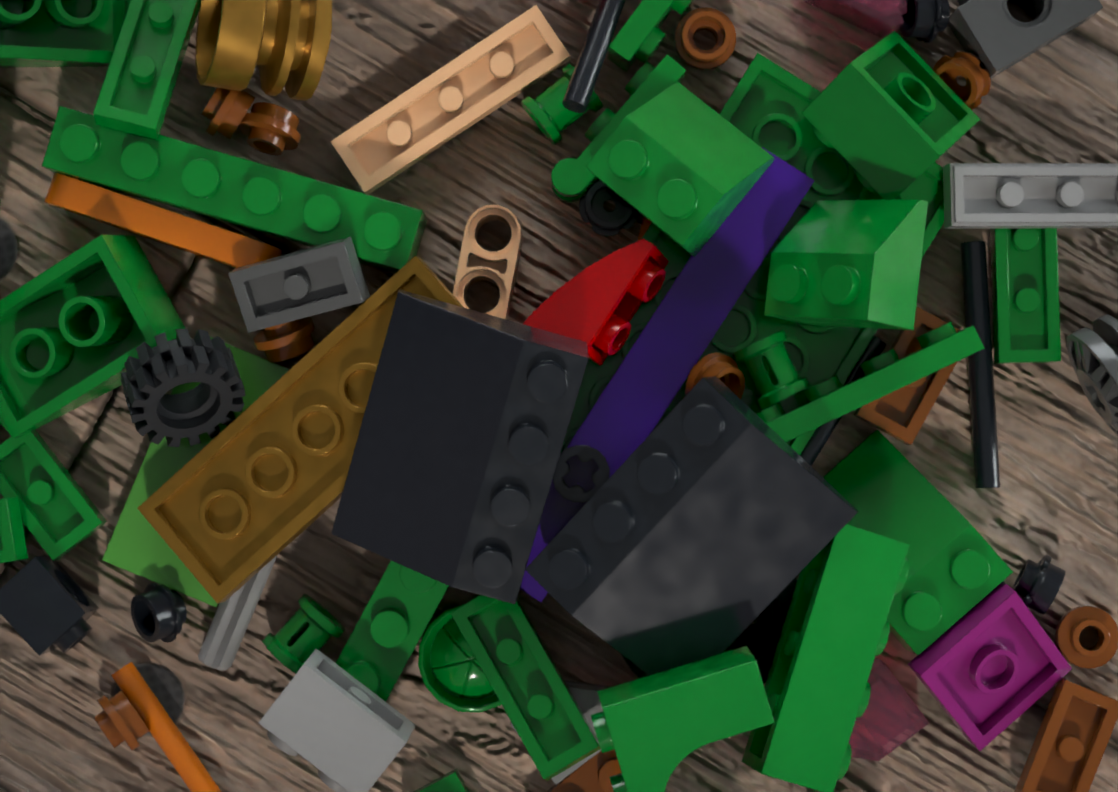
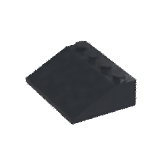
[331,289,589,604]
[525,376,859,675]

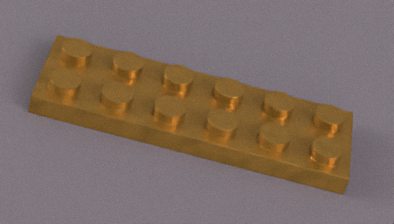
[137,256,463,604]

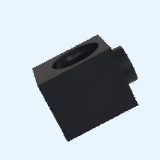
[0,555,99,656]

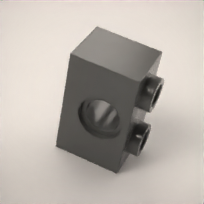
[948,0,1103,78]

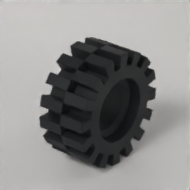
[121,329,245,447]

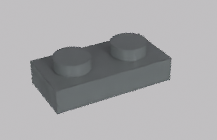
[228,237,370,333]

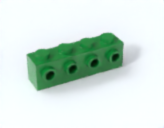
[741,524,910,792]

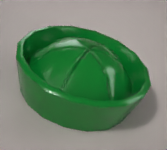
[418,604,501,713]

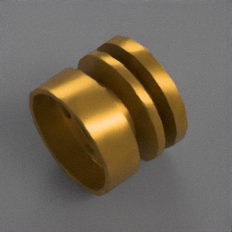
[195,0,332,101]

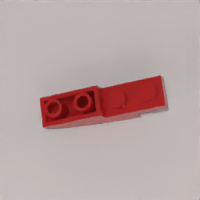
[523,238,669,366]

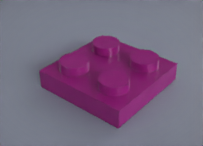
[908,582,1072,751]

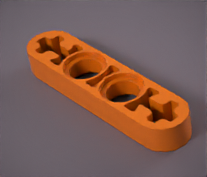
[44,173,283,268]

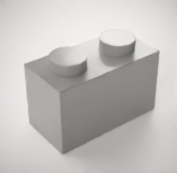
[258,649,416,792]

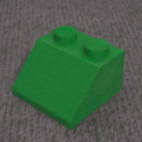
[802,30,981,200]
[585,81,775,257]
[764,199,928,330]

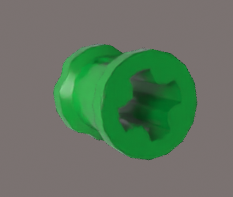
[521,63,603,145]
[732,329,811,410]
[262,594,345,674]

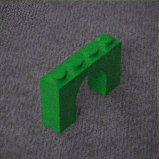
[591,646,775,792]

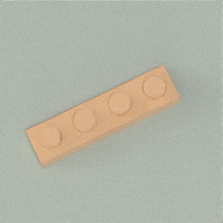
[330,5,571,195]

